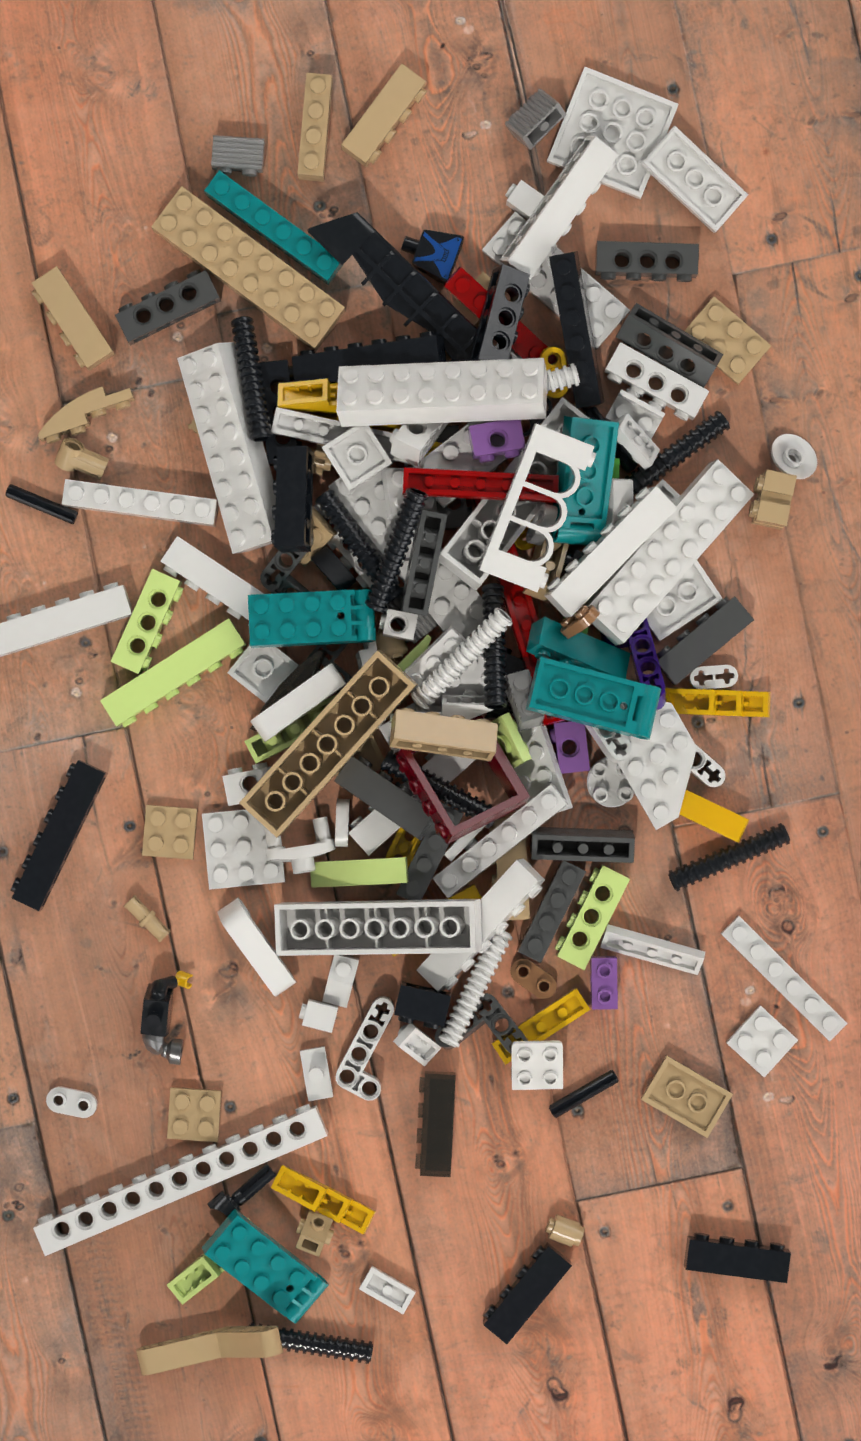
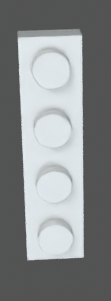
[600,924,705,975]

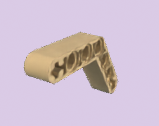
[136,1326,283,1376]

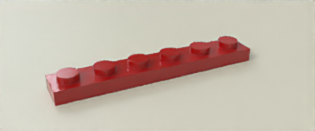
[443,267,569,367]
[403,467,559,503]

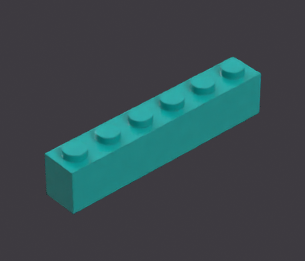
[204,170,343,285]

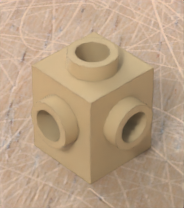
[295,1211,334,1257]

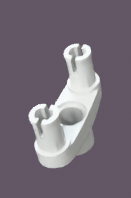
[264,817,336,874]

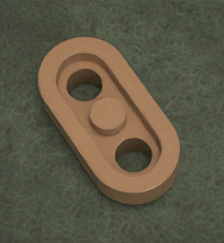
[560,605,600,639]
[510,958,557,999]

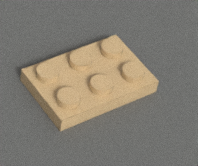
[685,297,771,385]
[641,1055,733,1138]

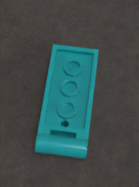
[550,416,619,546]
[248,589,376,648]
[526,657,661,740]
[202,1209,329,1324]

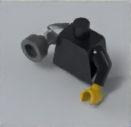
[140,971,193,1065]

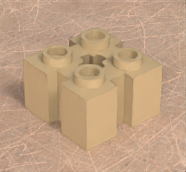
[748,470,797,530]

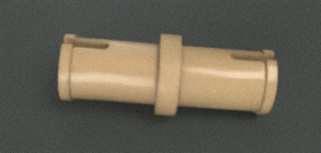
[124,895,171,942]

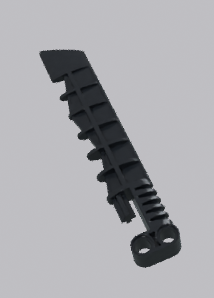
[308,212,552,437]

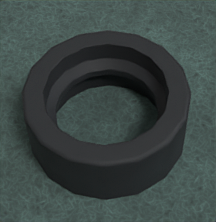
[310,545,357,590]

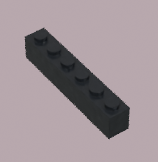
[549,251,605,408]
[292,331,446,384]
[11,760,108,911]

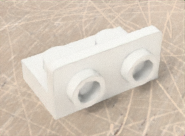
[605,388,665,439]
[614,413,660,470]

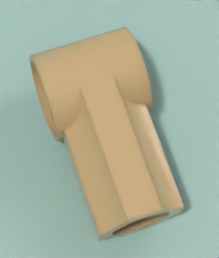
[55,438,109,480]

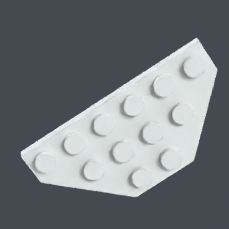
[598,702,697,830]

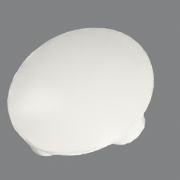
[587,758,634,807]

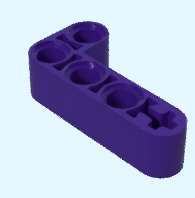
[600,618,666,710]

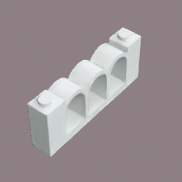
[478,423,596,592]

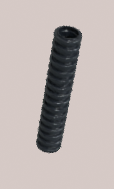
[231,316,273,442]
[625,411,730,499]
[365,488,428,612]
[315,489,404,602]
[482,583,507,709]
[380,750,495,829]
[668,823,790,892]
[249,1322,373,1364]

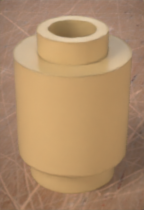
[545,1214,585,1247]

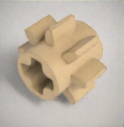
[310,443,332,476]

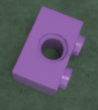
[468,420,525,463]
[549,721,590,774]
[590,956,618,1010]

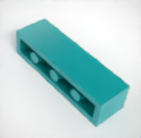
[526,617,631,679]

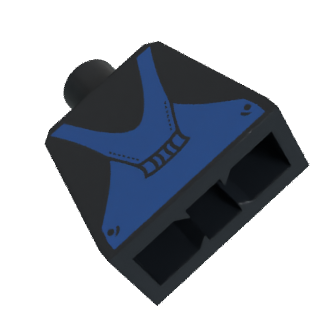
[401,230,464,284]

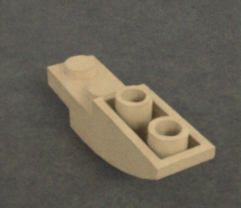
[38,386,135,444]

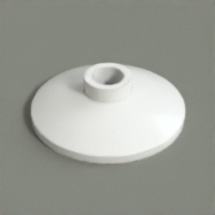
[771,434,817,479]

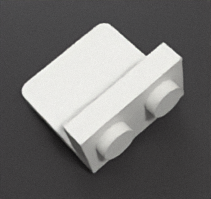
[511,1040,563,1090]

